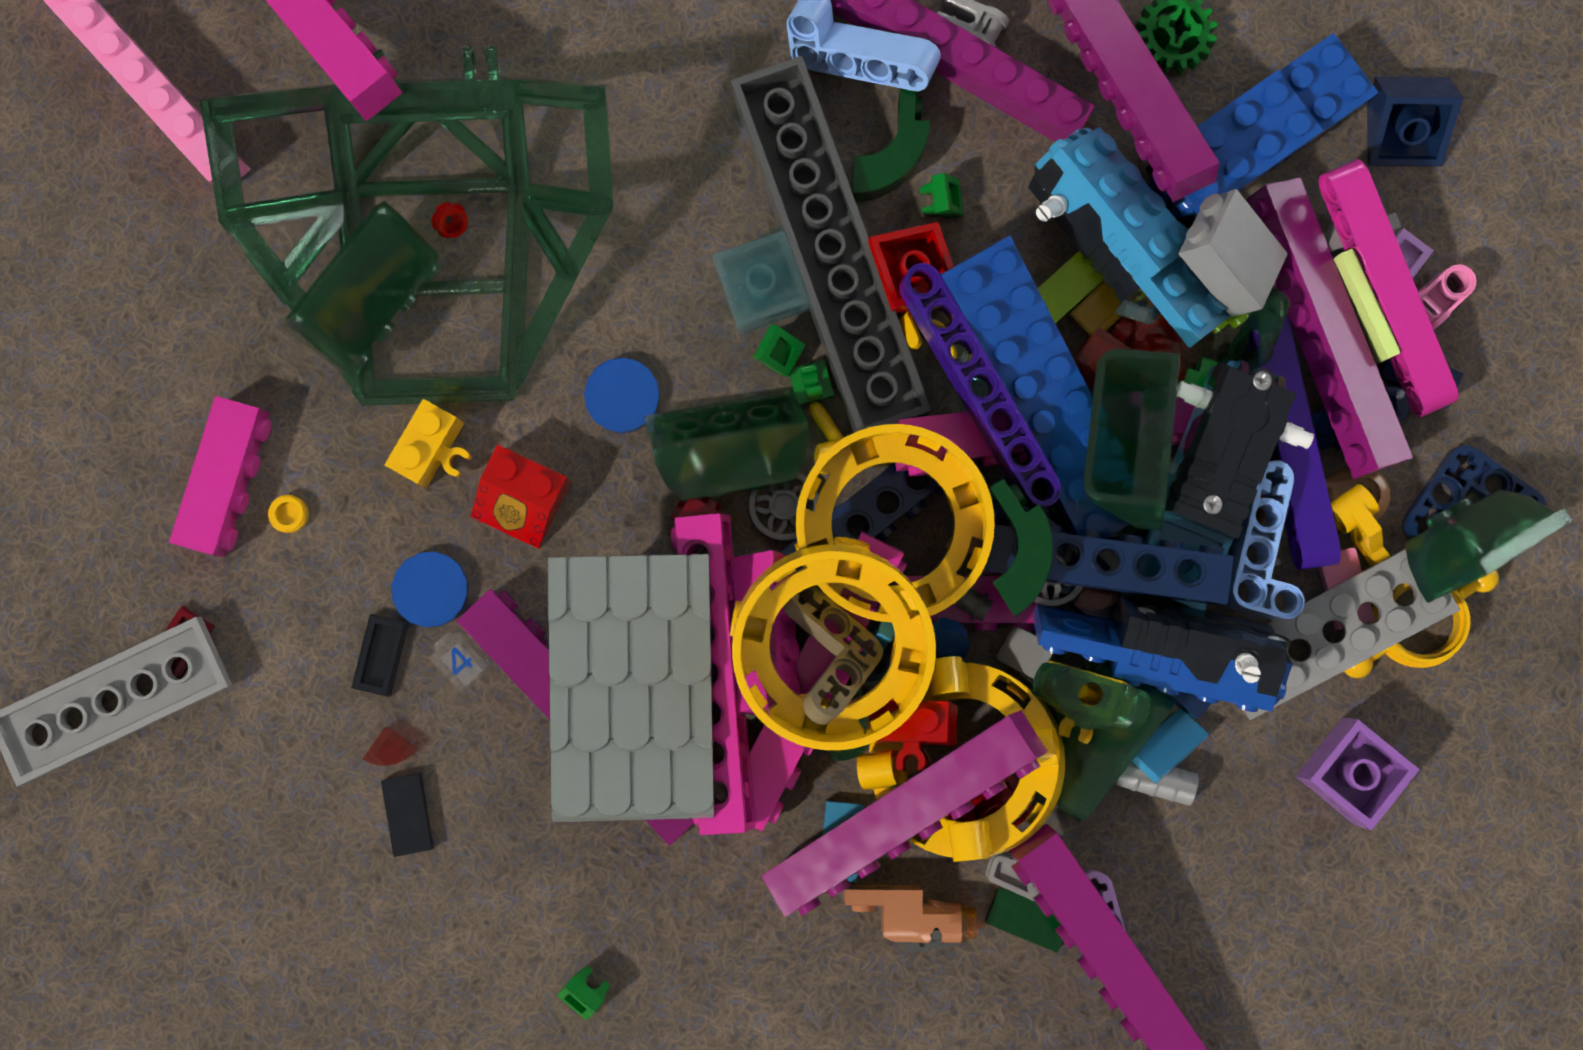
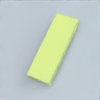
[1333,249,1400,364]

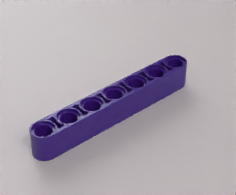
[899,263,1061,509]
[1243,312,1341,570]

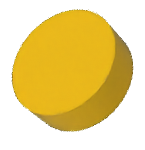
[268,495,309,533]

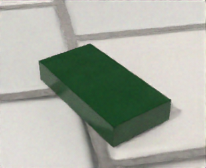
[984,886,1062,953]

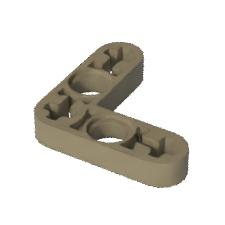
[783,585,883,725]

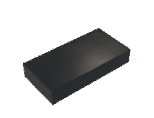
[351,614,409,697]
[381,773,434,857]

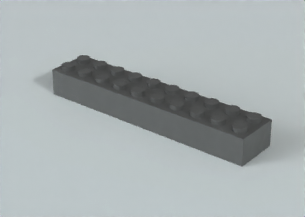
[731,56,932,433]

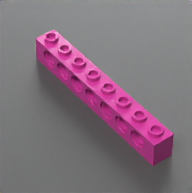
[671,513,755,835]

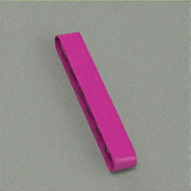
[1319,159,1459,418]

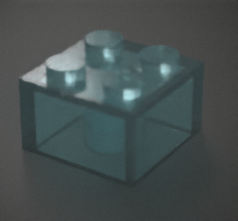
[712,230,810,335]

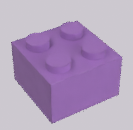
[1295,717,1420,831]

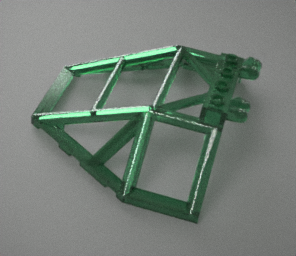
[199,46,615,406]

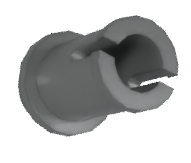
[953,588,993,622]

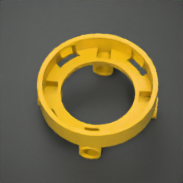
[794,424,995,623]
[729,537,936,750]
[857,656,1065,862]

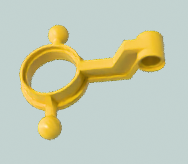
[1330,484,1499,678]

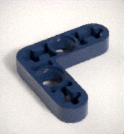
[1402,445,1546,541]

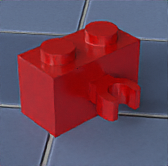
[869,700,958,772]

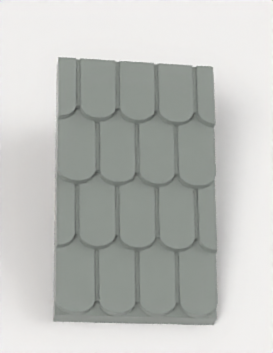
[548,554,714,822]

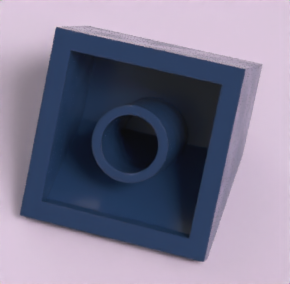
[1367,76,1463,167]

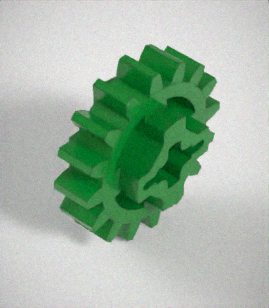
[1135,0,1218,75]

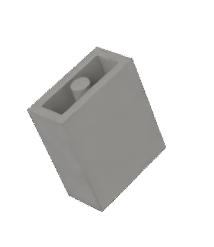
[1178,189,1288,317]

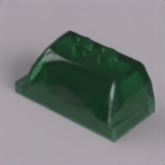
[644,389,809,500]
[1405,489,1572,603]

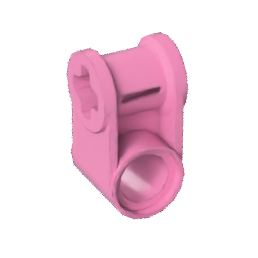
[1418,264,1477,330]

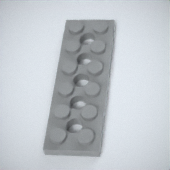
[1243,542,1460,720]
[0,617,233,787]

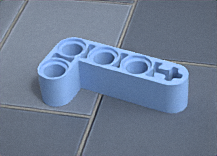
[786,0,941,91]
[1226,460,1305,620]

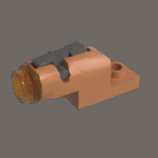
[843,884,977,953]

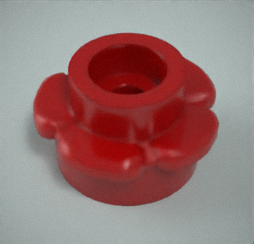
[431,202,468,238]

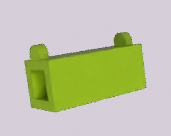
[1037,251,1105,324]

